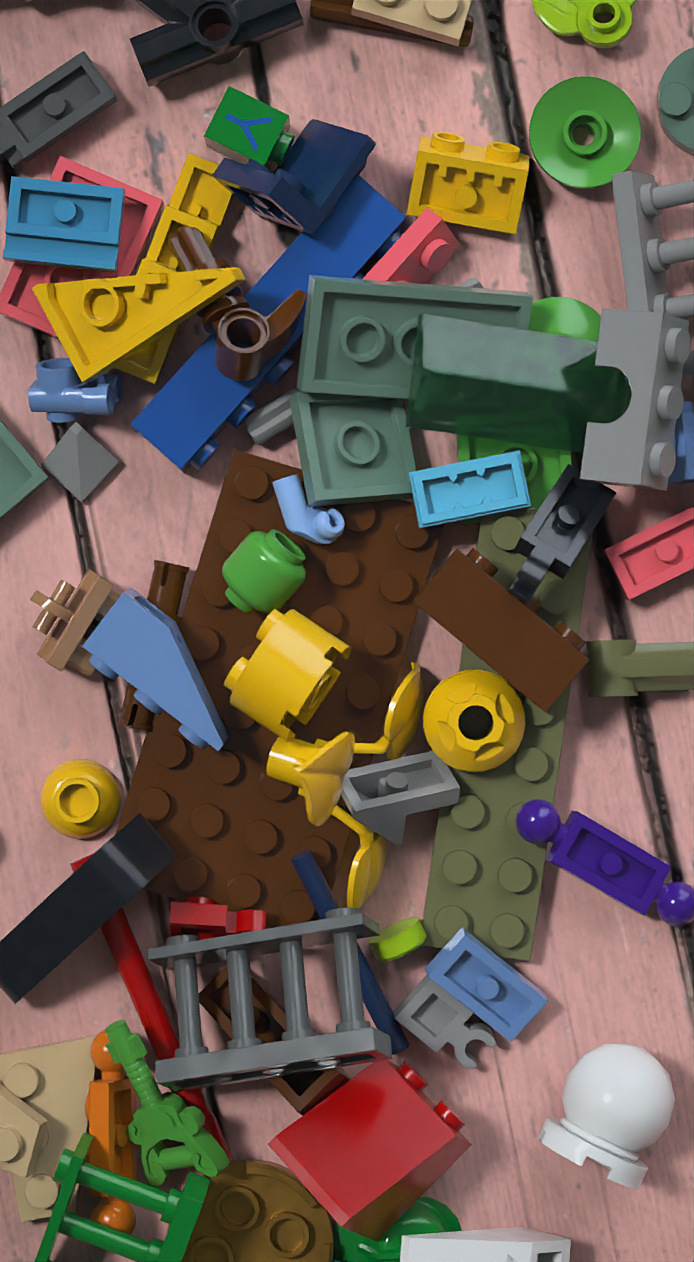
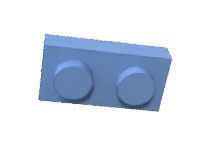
[425,927,548,1042]

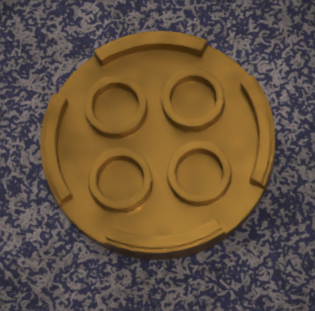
[166,1159,334,1262]

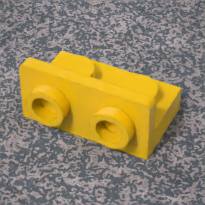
[406,132,530,234]

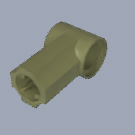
[586,640,694,697]

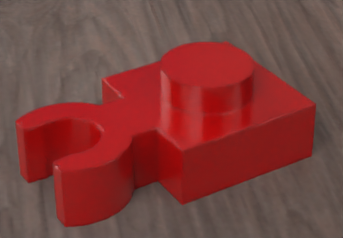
[169,897,267,940]

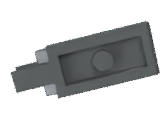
[0,51,117,168]

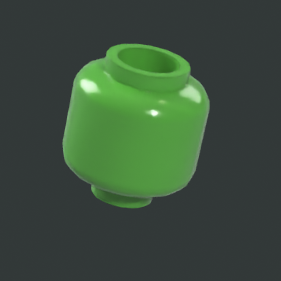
[222,529,306,614]

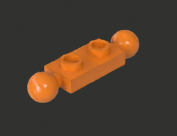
[85,1030,137,1235]

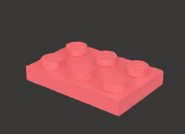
[0,156,164,339]

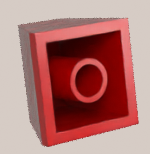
[268,1060,472,1242]

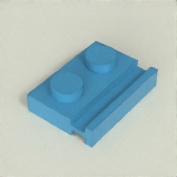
[2,176,126,273]

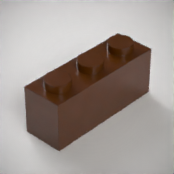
[412,548,590,713]

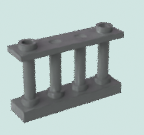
[148,908,392,1092]

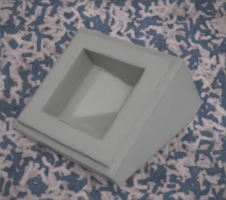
[41,422,120,503]

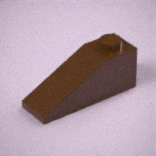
[199,966,352,1116]

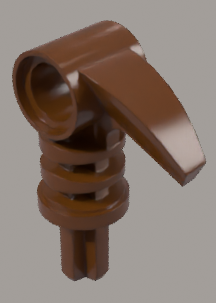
[169,225,307,381]

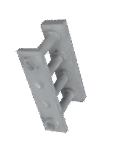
[611,170,694,379]

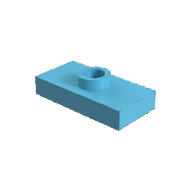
[408,450,531,529]

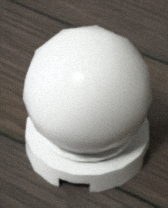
[538,1043,675,1190]

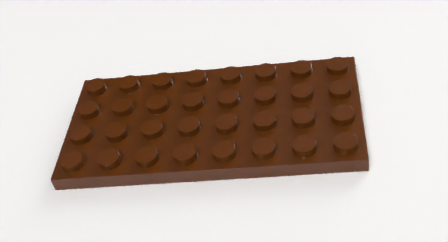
[116,449,444,928]

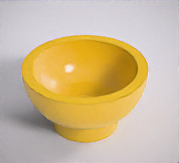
[40,759,121,839]

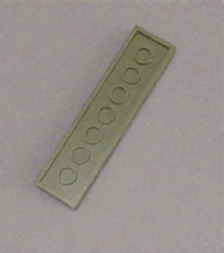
[421,508,593,961]

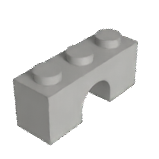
[580,308,691,491]

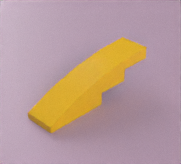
[114,153,234,384]

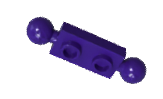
[516,799,694,926]

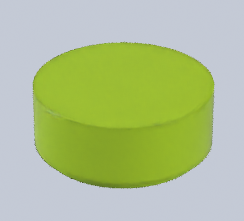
[368,917,427,962]

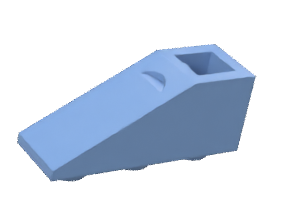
[82,588,229,751]

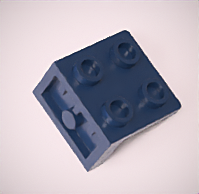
[212,119,376,235]

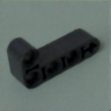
[0,813,179,1004]

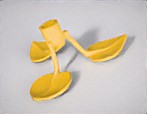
[267,662,424,909]

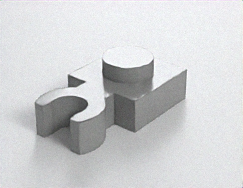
[394,975,496,1070]

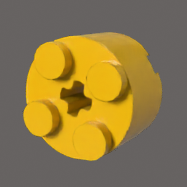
[224,609,351,742]

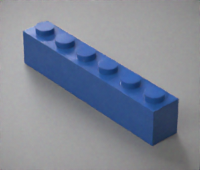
[130,175,406,473]

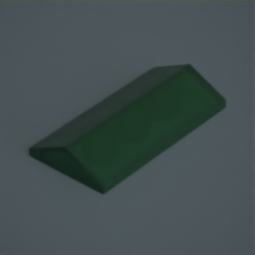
[405,314,632,454]

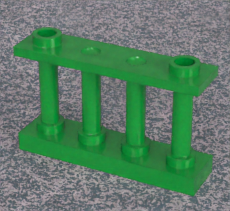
[35,1132,211,1262]

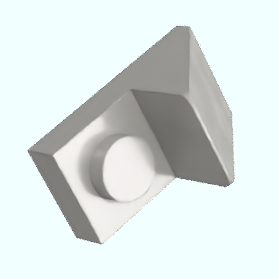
[341,751,460,845]

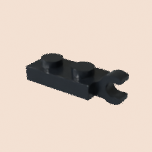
[508,464,617,604]

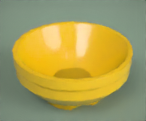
[423,669,526,772]

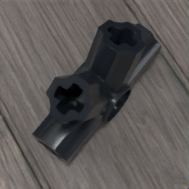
[130,0,304,87]

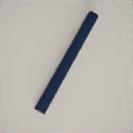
[291,850,410,1055]

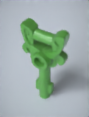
[105,1020,230,1187]

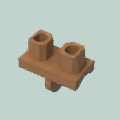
[30,569,120,676]

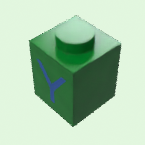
[204,86,295,170]

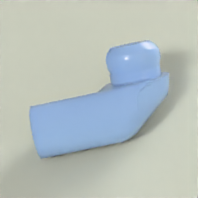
[272,474,345,544]

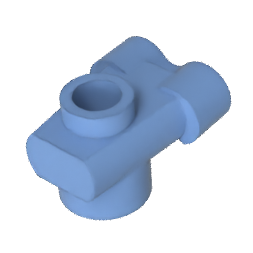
[28,358,124,423]

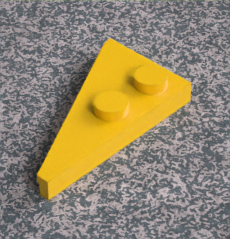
[32,267,246,382]

